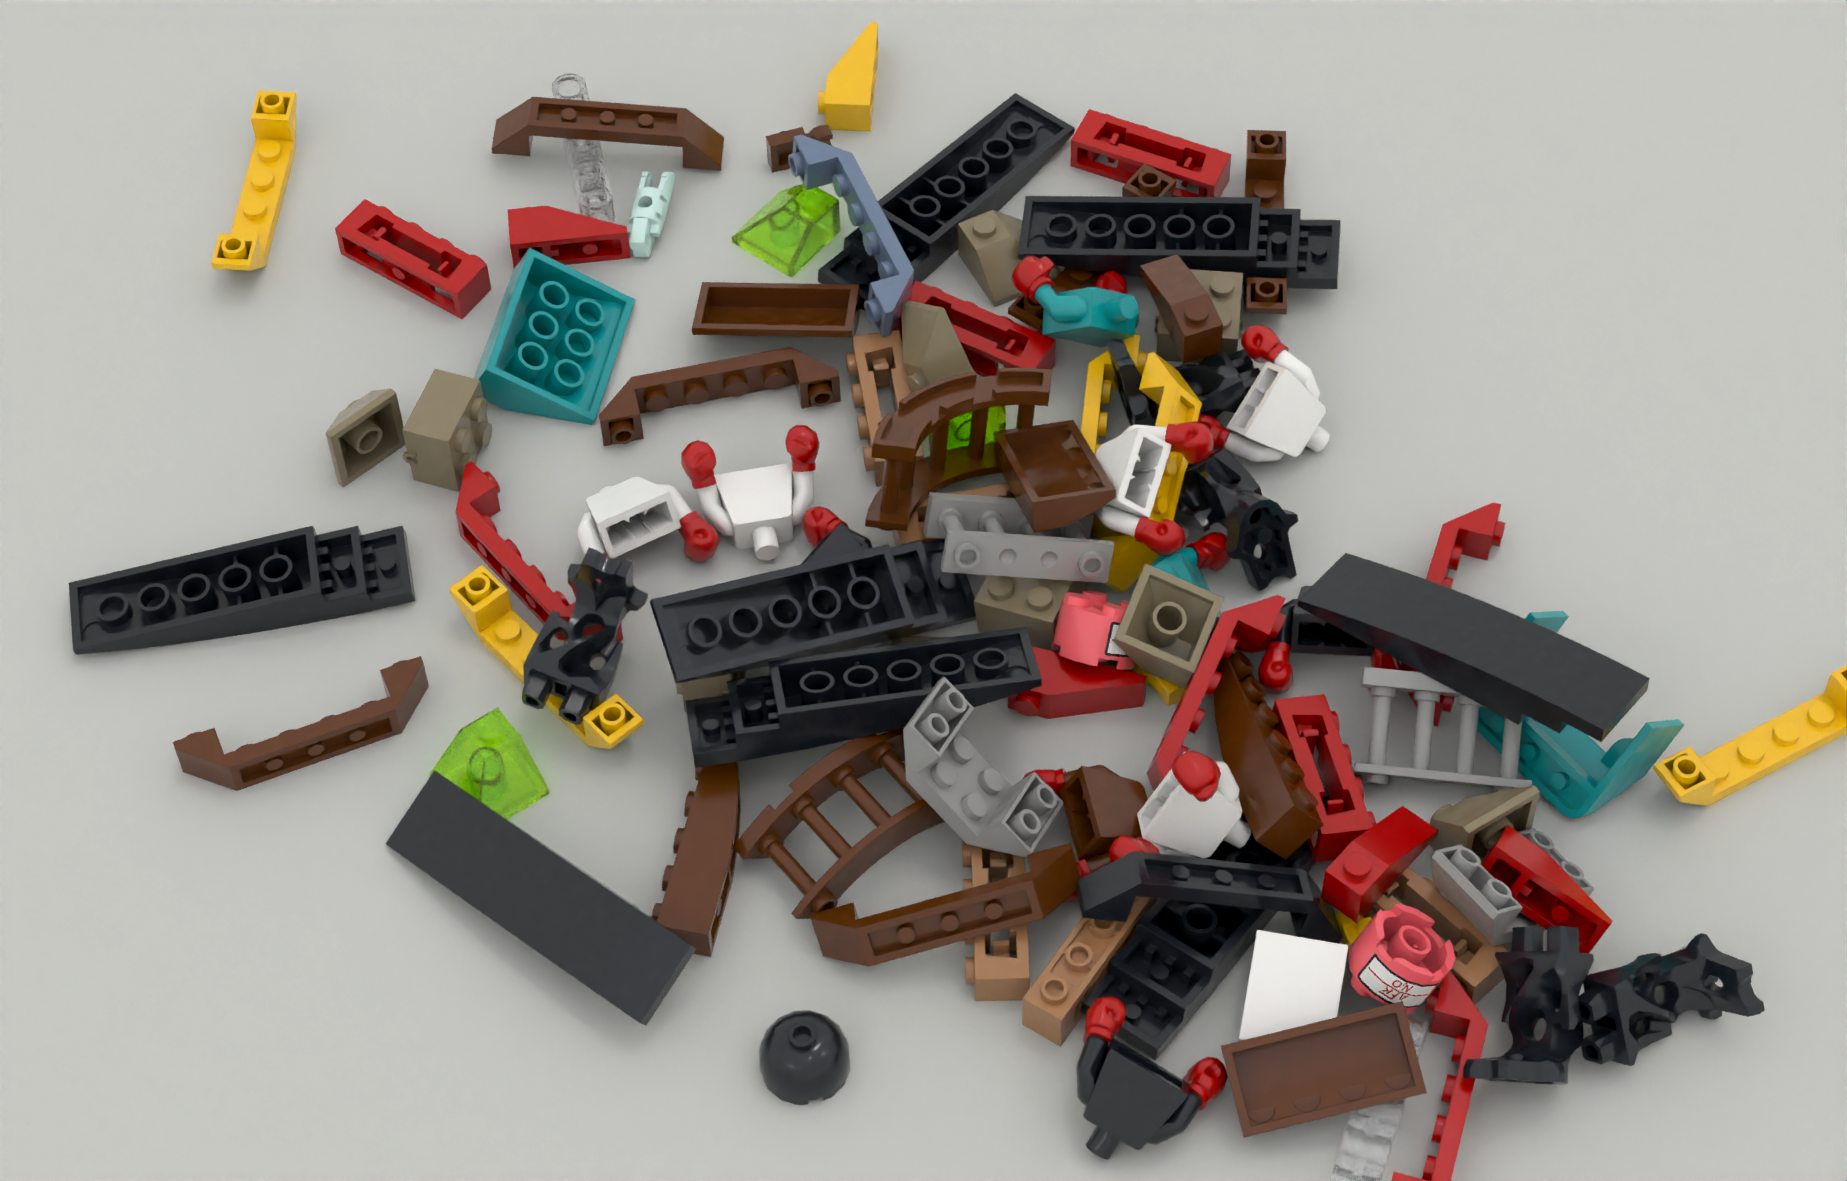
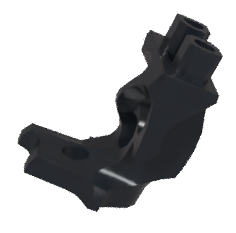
[1106,338,1260,426]
[1173,448,1299,591]
[522,547,648,725]
[1463,926,1594,1085]
[1579,933,1765,1066]

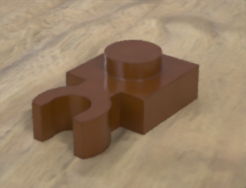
[766,125,833,173]

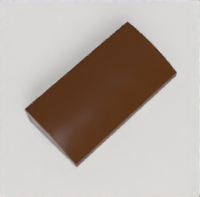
[692,282,861,337]
[993,420,1116,533]
[1221,1001,1427,1138]

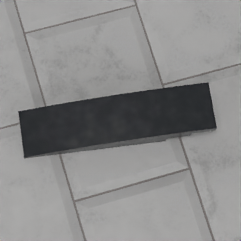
[818,93,1075,311]
[1018,196,1341,289]
[69,526,416,655]
[650,540,976,684]
[1297,553,1650,742]
[685,627,1042,768]
[386,770,696,1026]
[1080,787,1330,1060]

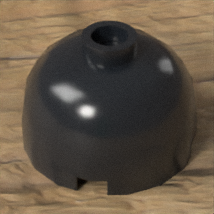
[759,1010,850,1105]

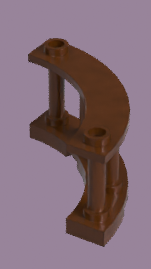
[865,368,1052,531]
[733,727,945,919]

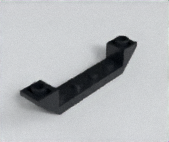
[1076,851,1342,944]

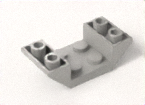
[903,677,1064,858]
[1431,828,1594,946]

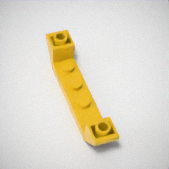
[211,90,297,271]
[1081,335,1147,540]
[1101,352,1202,593]
[449,565,644,749]
[1653,665,1847,806]

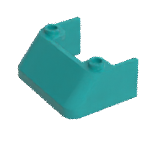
[1477,611,1684,818]

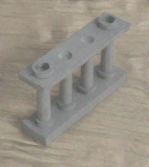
[923,492,1115,583]
[1353,667,1532,793]

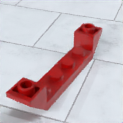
[455,461,623,642]
[1401,502,1506,727]
[1146,595,1286,791]
[1391,973,1488,1181]

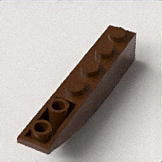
[1213,651,1323,860]
[652,762,741,957]

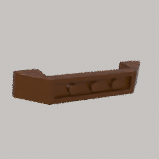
[491,97,724,171]
[1244,130,1287,314]
[1008,164,1177,332]
[599,347,841,446]
[173,656,429,791]
[810,843,1081,967]

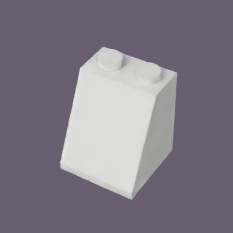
[1239,930,1349,1041]

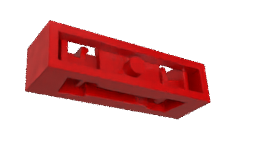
[1070,109,1232,197]
[335,199,491,319]
[893,281,1056,377]
[1273,694,1376,862]

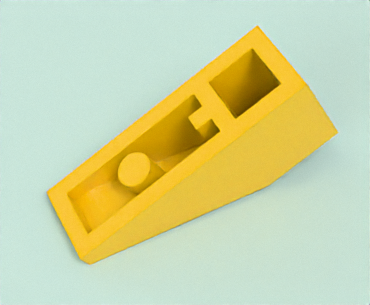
[818,22,879,131]

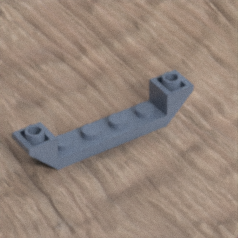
[788,135,914,337]

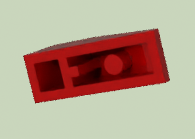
[507,206,631,269]
[1008,646,1147,719]
[1321,806,1439,923]
[1481,825,1612,954]

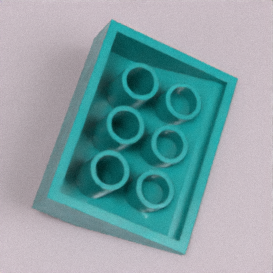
[474,248,636,425]

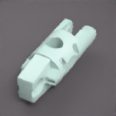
[627,171,676,257]

